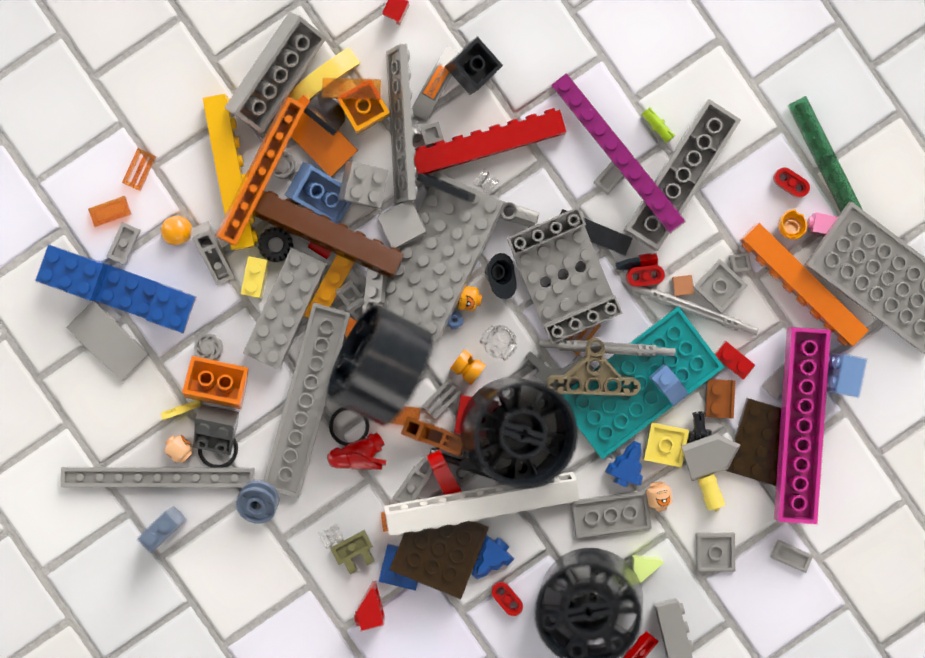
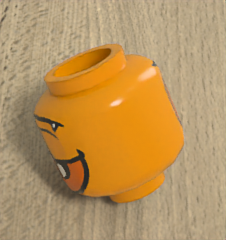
[457,286,482,312]

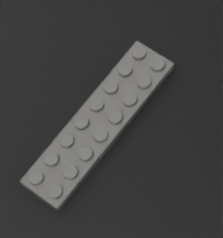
[386,44,417,204]

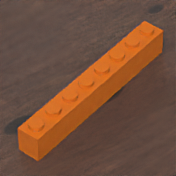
[215,97,306,246]
[740,223,869,347]

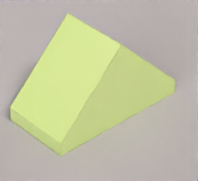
[631,555,664,583]

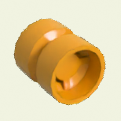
[450,349,486,385]

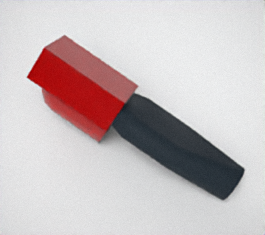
[615,253,658,270]

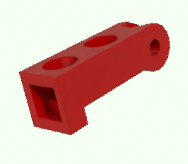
[427,450,462,495]

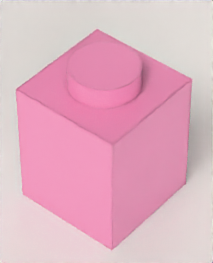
[807,212,838,236]

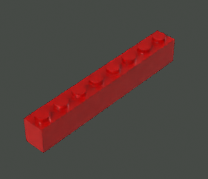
[414,108,566,174]

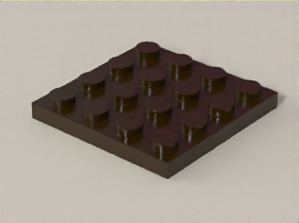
[725,398,781,486]
[389,498,489,600]

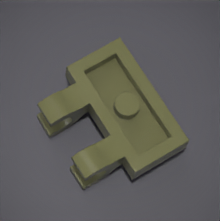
[330,529,375,574]

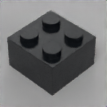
[444,36,503,95]

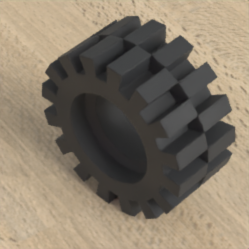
[258,227,294,262]

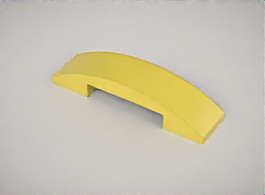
[289,48,360,101]

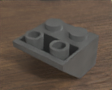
[193,404,239,455]

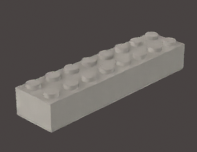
[623,99,741,251]

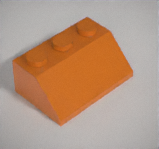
[182,356,249,409]

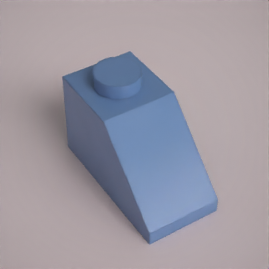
[649,365,688,406]

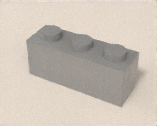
[654,598,694,658]

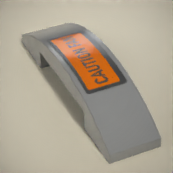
[412,46,459,122]

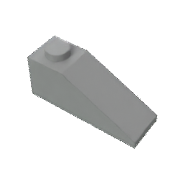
[191,221,235,285]

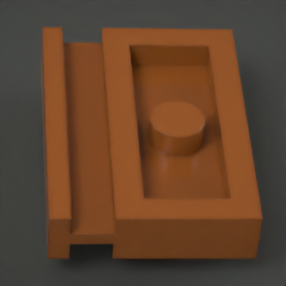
[705,379,736,419]

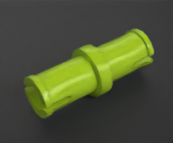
[641,107,675,144]

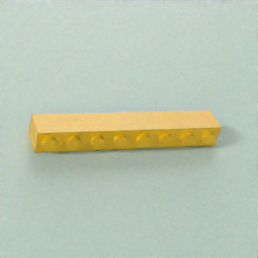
[202,94,258,251]

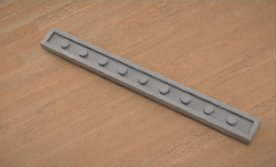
[61,467,255,488]

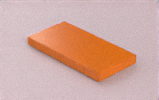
[291,95,358,177]

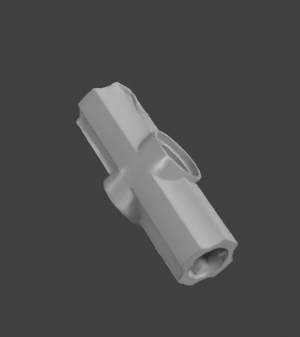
[499,200,539,227]

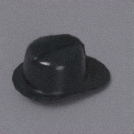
[485,253,517,299]

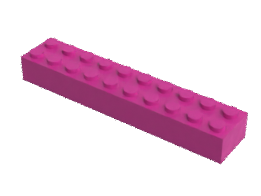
[774,327,831,524]

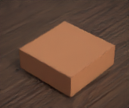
[672,275,694,296]

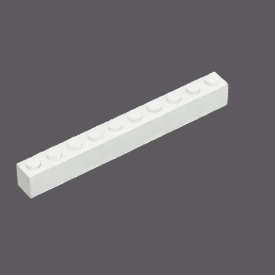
[384,472,579,536]

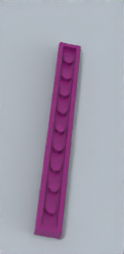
[552,73,686,234]

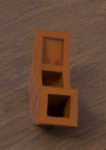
[401,416,464,456]

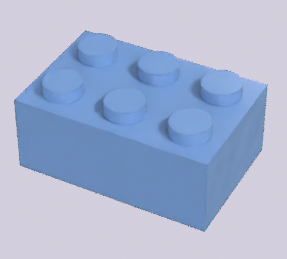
[827,353,867,397]

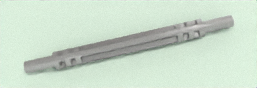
[630,286,759,335]
[540,339,675,357]

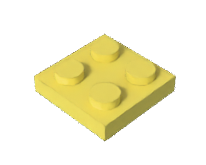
[643,422,689,468]

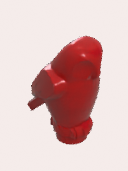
[327,432,387,470]

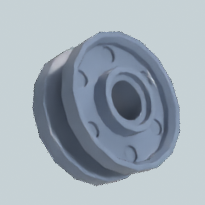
[236,480,280,524]

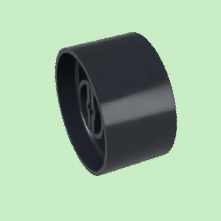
[327,304,432,426]
[461,377,578,489]
[535,548,643,658]

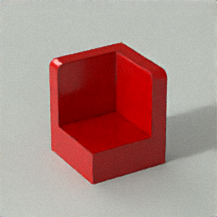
[382,0,409,26]

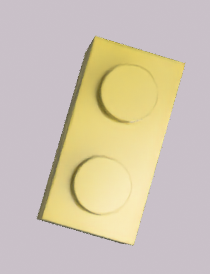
[241,256,270,298]

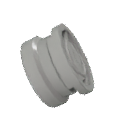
[272,151,296,179]
[194,334,223,360]

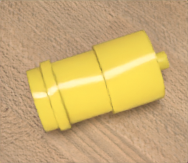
[698,474,725,511]

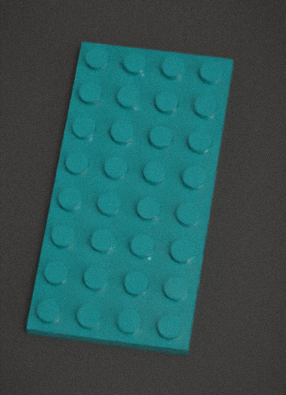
[561,306,724,459]

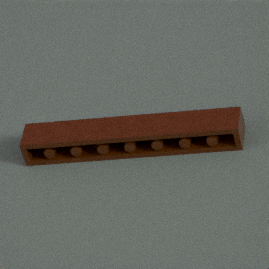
[253,191,404,280]

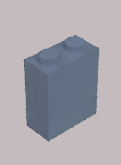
[137,506,187,553]

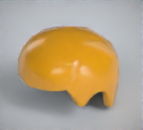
[778,209,807,240]
[161,216,192,246]

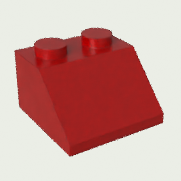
[354,581,385,631]

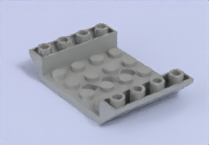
[507,207,623,344]

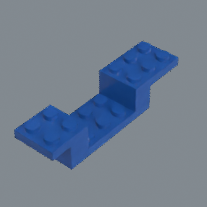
[35,244,197,333]

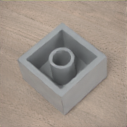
[338,161,389,208]

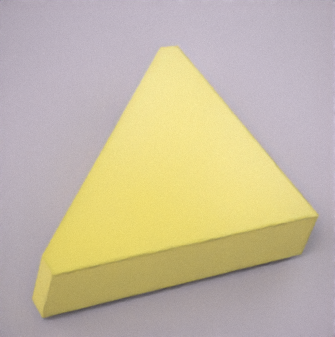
[161,400,202,420]

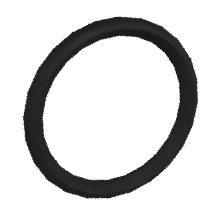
[329,407,369,446]
[198,438,238,467]

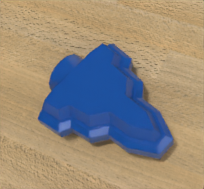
[605,441,643,488]
[472,535,515,579]

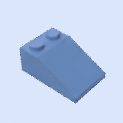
[284,162,351,224]

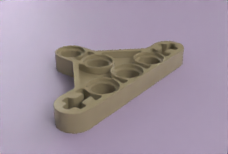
[546,338,640,396]

